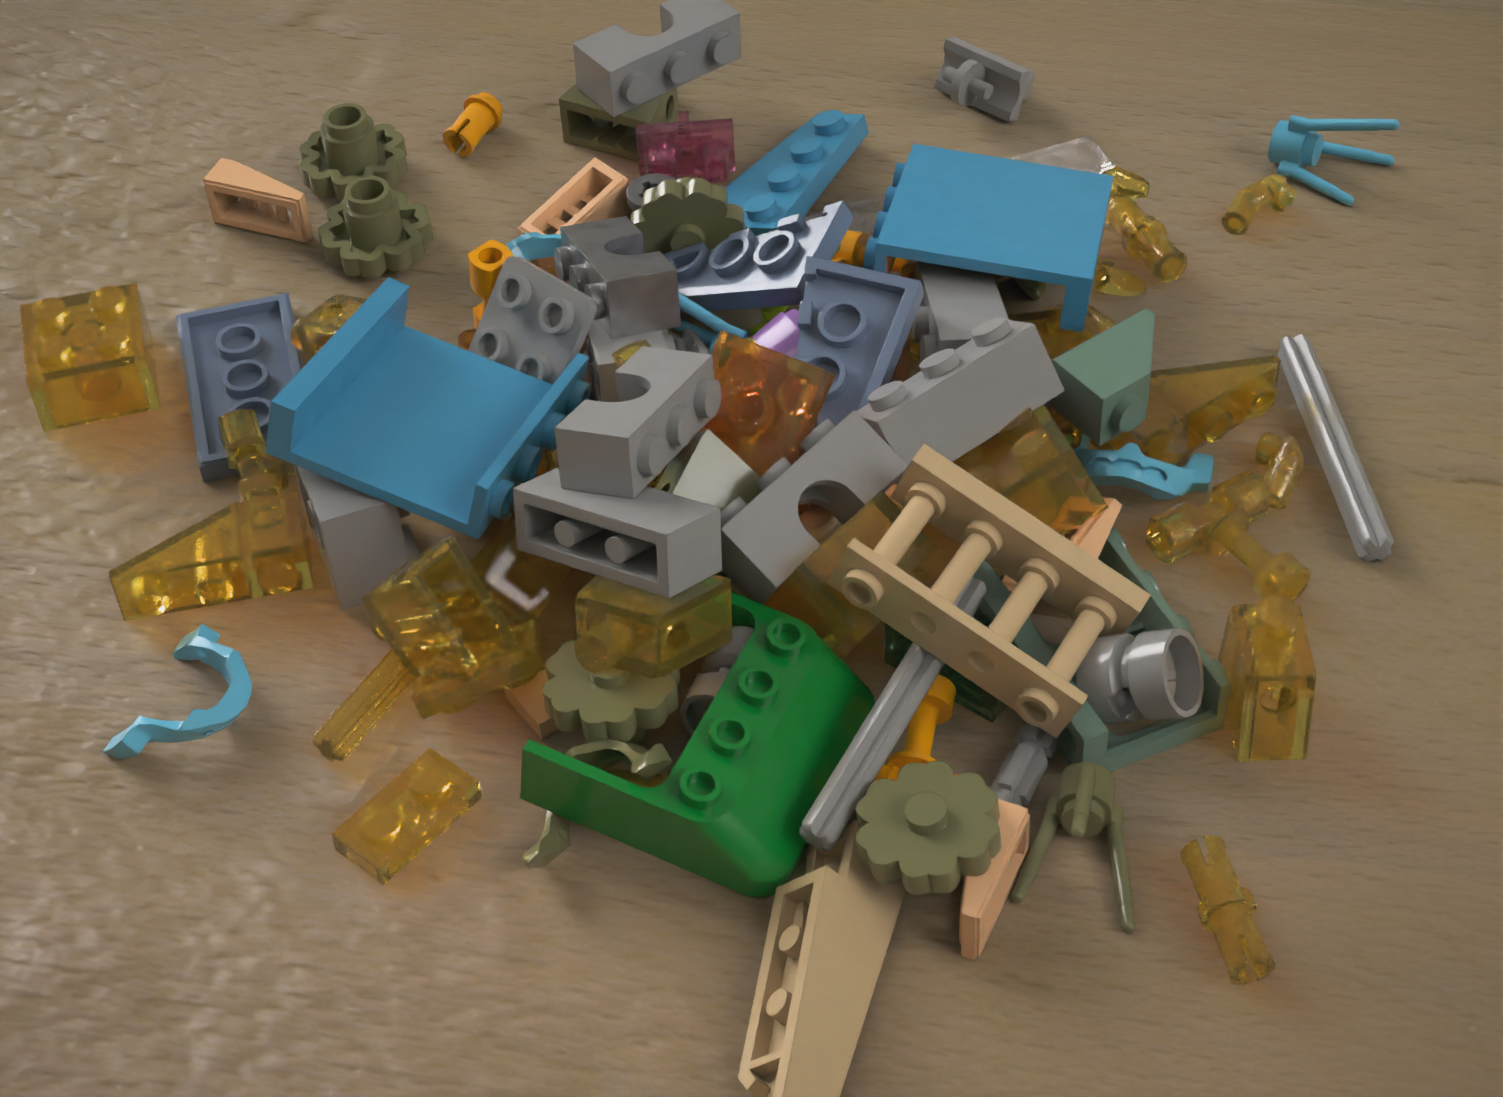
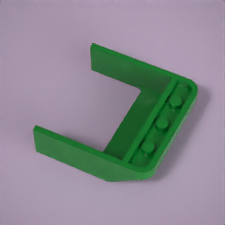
[520,581,875,898]

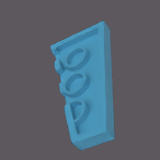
[725,110,869,236]

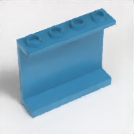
[863,144,1113,332]
[265,277,591,539]

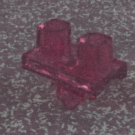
[635,110,736,183]

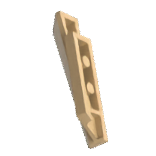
[738,820,906,1097]

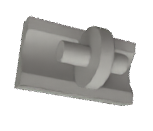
[934,37,1035,122]

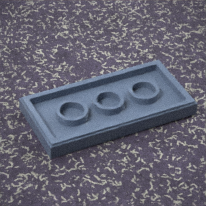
[176,293,304,482]

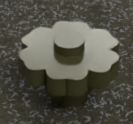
[299,103,408,201]
[318,176,433,278]
[631,177,746,254]
[542,628,681,745]
[856,761,1002,895]

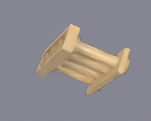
[826,443,1151,738]

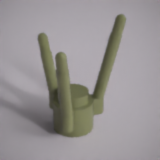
[1011,762,1136,933]

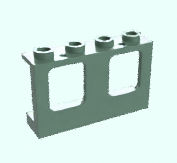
[973,512,1231,772]

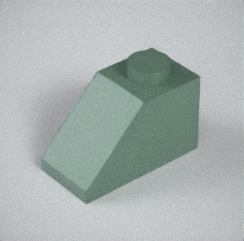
[1050,308,1155,446]

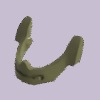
[522,739,672,869]

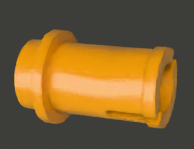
[442,92,503,157]

